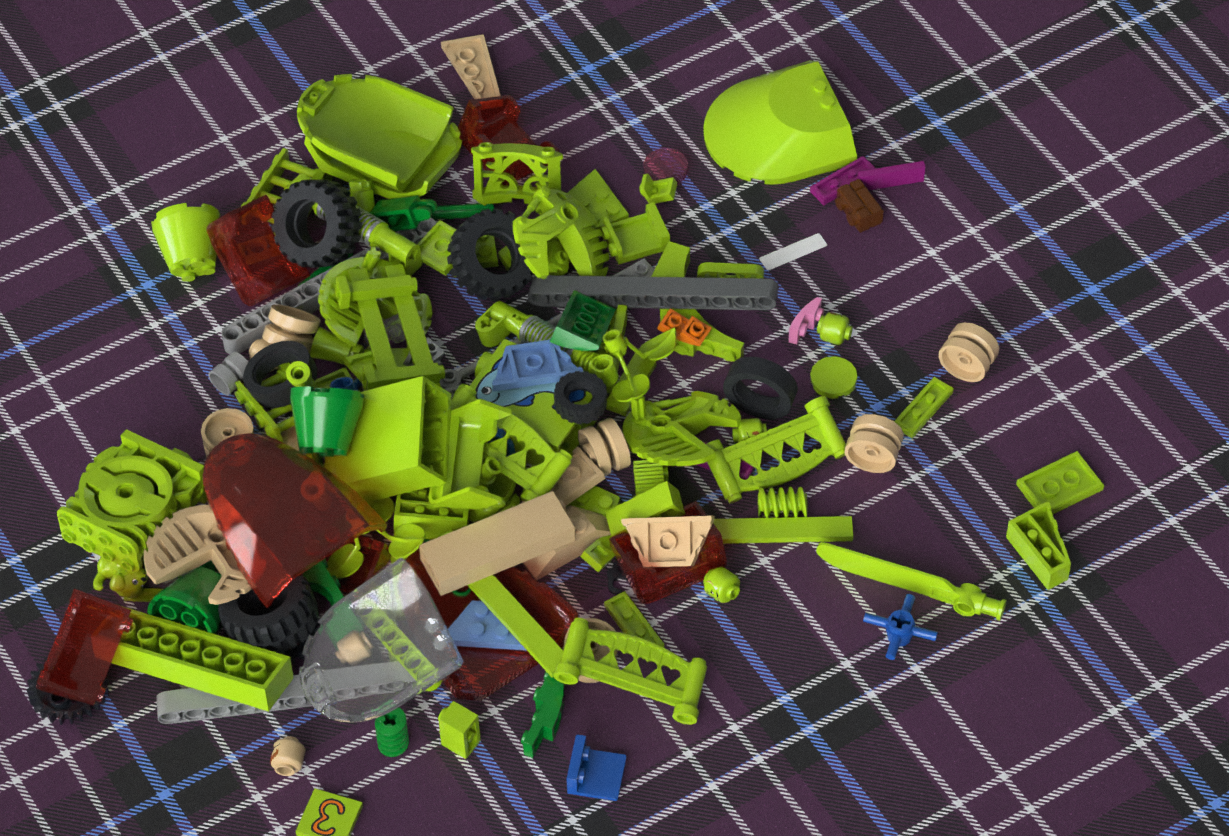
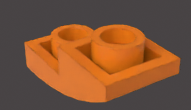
[657,308,712,346]

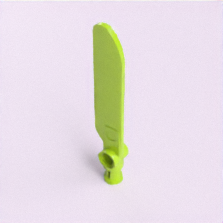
[816,542,1006,621]

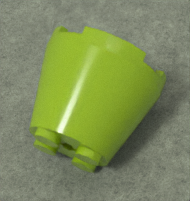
[151,203,221,282]

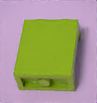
[600,202,670,264]

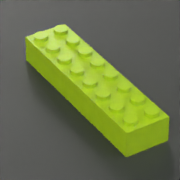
[91,605,294,712]

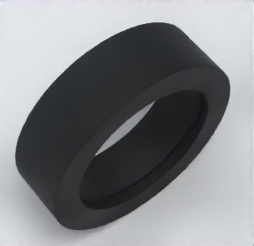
[243,341,317,408]
[723,357,798,419]

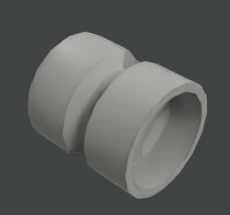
[208,352,248,396]

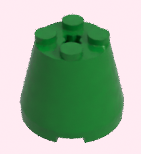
[290,386,364,457]
[147,566,222,635]

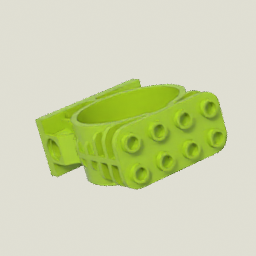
[57,429,210,572]

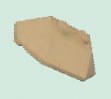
[523,505,611,581]

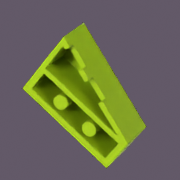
[394,489,469,539]
[1006,501,1071,590]

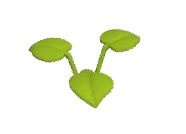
[595,328,676,402]
[327,497,426,579]

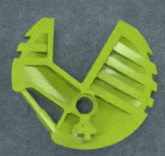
[513,186,609,279]
[318,247,432,348]
[623,391,741,466]

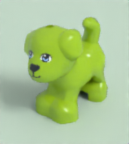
[93,557,148,599]

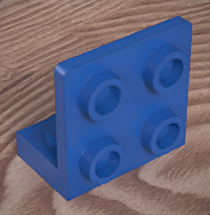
[567,734,626,801]

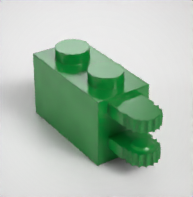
[370,195,438,231]

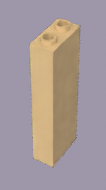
[419,491,577,596]

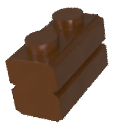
[835,179,884,233]

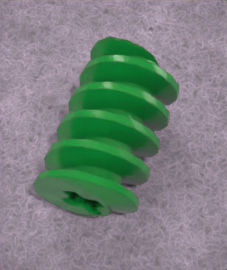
[375,706,409,757]

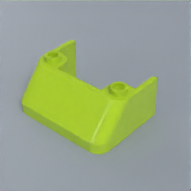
[429,399,512,510]

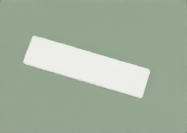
[759,233,827,270]

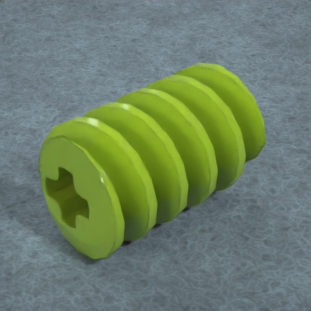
[757,487,807,518]

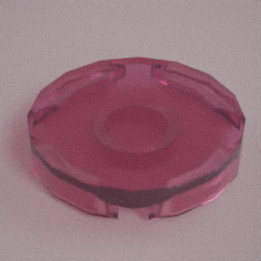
[643,148,688,184]

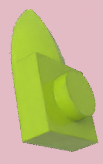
[580,535,620,573]

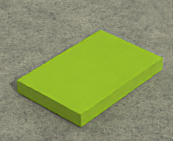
[1016,451,1104,514]

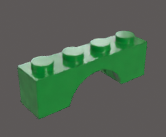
[289,549,365,652]

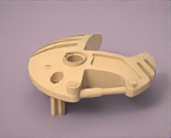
[144,496,267,605]

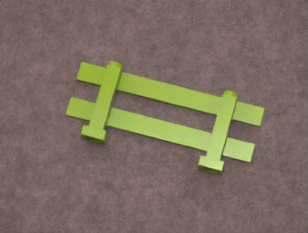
[335,264,445,391]

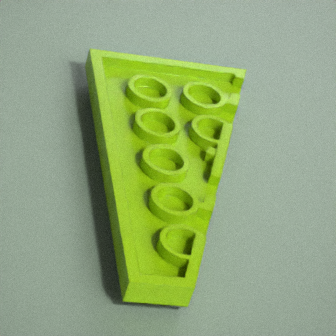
[498,169,629,271]

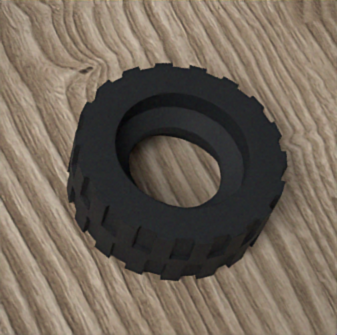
[554,371,607,424]

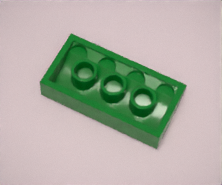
[550,290,616,351]

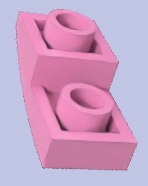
[789,297,824,345]

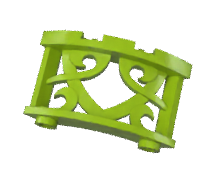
[471,142,563,206]

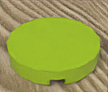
[810,356,858,399]

